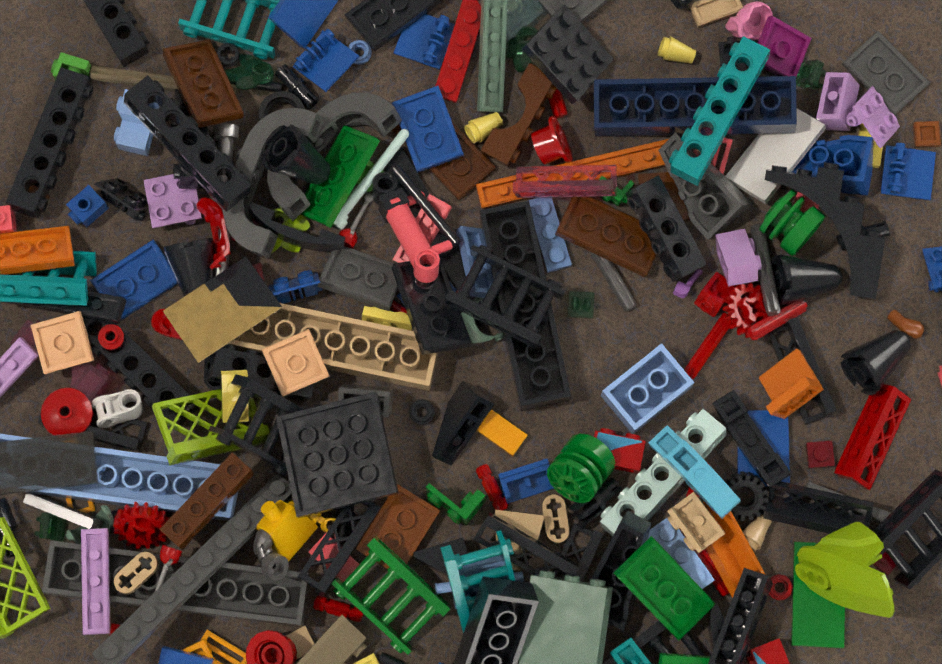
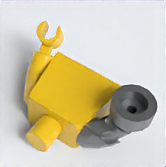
[253,500,336,581]

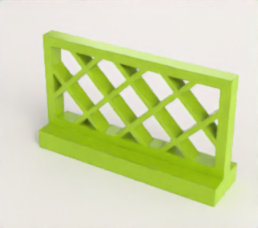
[152,389,270,465]
[0,517,51,639]

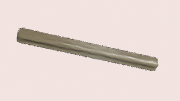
[90,66,237,94]

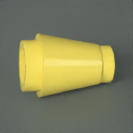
[658,37,696,64]
[464,112,503,143]

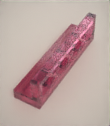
[513,165,617,198]

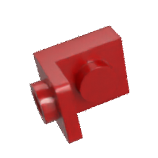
[694,271,737,317]

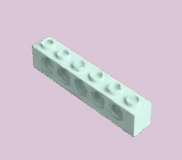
[600,409,727,537]

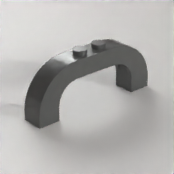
[267,93,402,221]
[222,108,324,259]

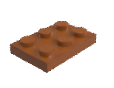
[356,484,440,569]

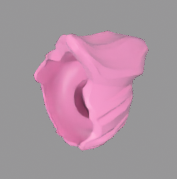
[725,1,773,40]

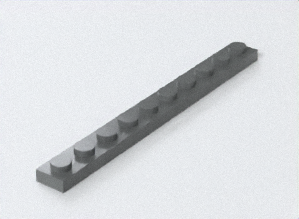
[92,473,292,664]

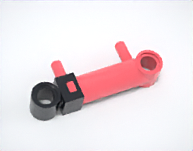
[372,172,453,283]

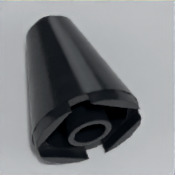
[261,124,330,185]
[164,238,214,297]
[771,255,842,305]
[840,330,911,396]

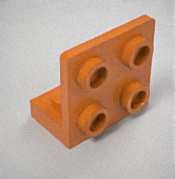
[759,349,824,419]

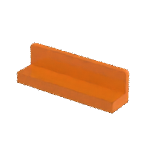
[703,502,766,598]

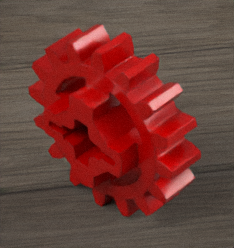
[722,282,768,338]
[113,502,170,549]

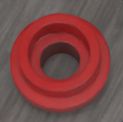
[98,324,124,350]
[769,574,793,601]

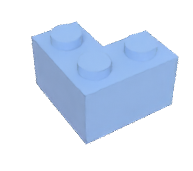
[114,89,160,156]

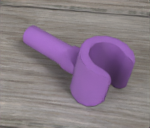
[673,269,703,298]

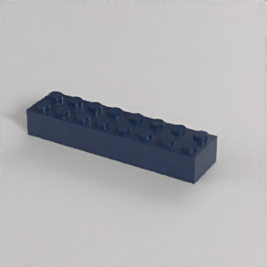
[594,76,797,136]

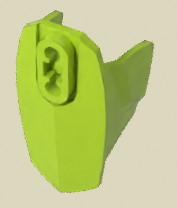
[795,522,895,618]

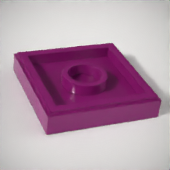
[758,16,812,77]

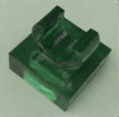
[796,59,826,89]
[568,291,595,319]
[35,513,66,542]

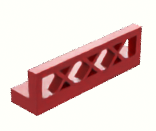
[834,383,911,490]

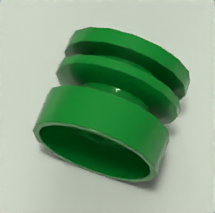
[759,189,826,257]
[547,433,615,503]

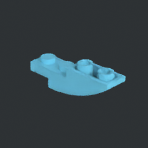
[648,425,741,518]

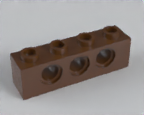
[160,452,254,550]

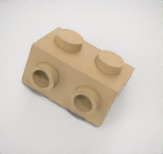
[667,491,726,553]

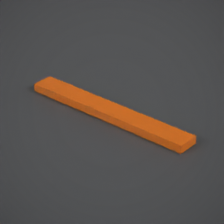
[476,139,669,209]

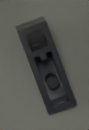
[432,381,495,466]

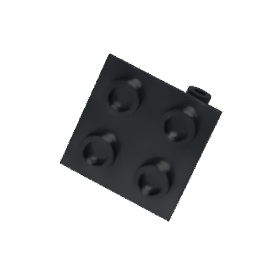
[94,178,149,222]

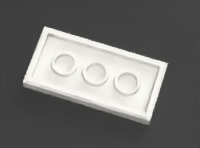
[725,109,826,204]

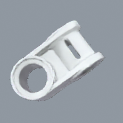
[91,389,143,428]

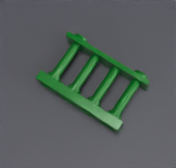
[331,536,452,655]

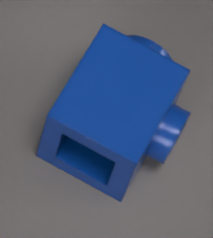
[66,185,109,228]

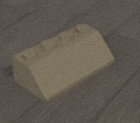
[297,615,367,664]

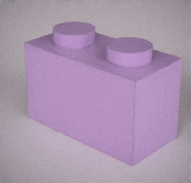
[816,72,860,131]
[715,229,762,287]

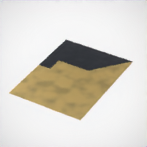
[163,257,282,363]

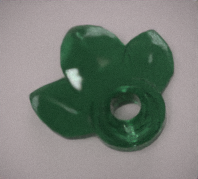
[505,26,538,73]
[225,54,274,90]

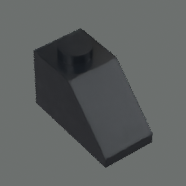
[413,537,468,577]

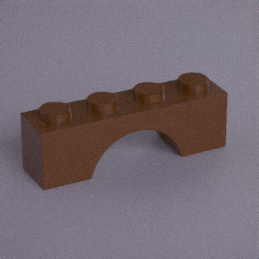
[481,63,557,167]

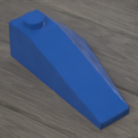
[792,135,874,195]

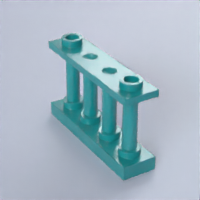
[178,0,280,60]
[0,251,97,306]
[440,530,515,633]

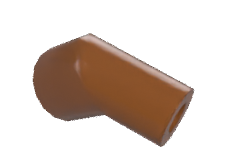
[887,310,924,339]

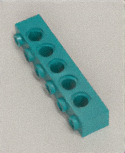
[669,36,770,186]

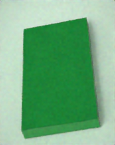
[301,125,380,228]
[614,536,716,641]
[791,542,845,649]

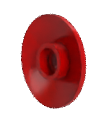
[41,388,93,439]

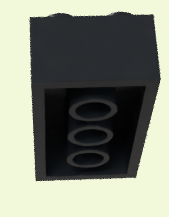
[454,576,539,664]

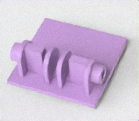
[846,86,900,148]
[144,174,202,228]

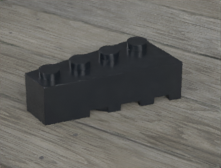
[589,511,651,631]

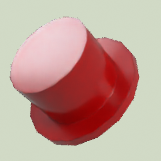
[531,116,573,165]
[246,630,297,664]

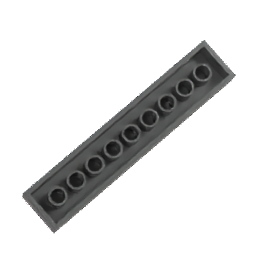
[42,540,310,627]

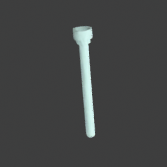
[333,129,409,231]

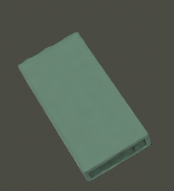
[518,570,613,664]

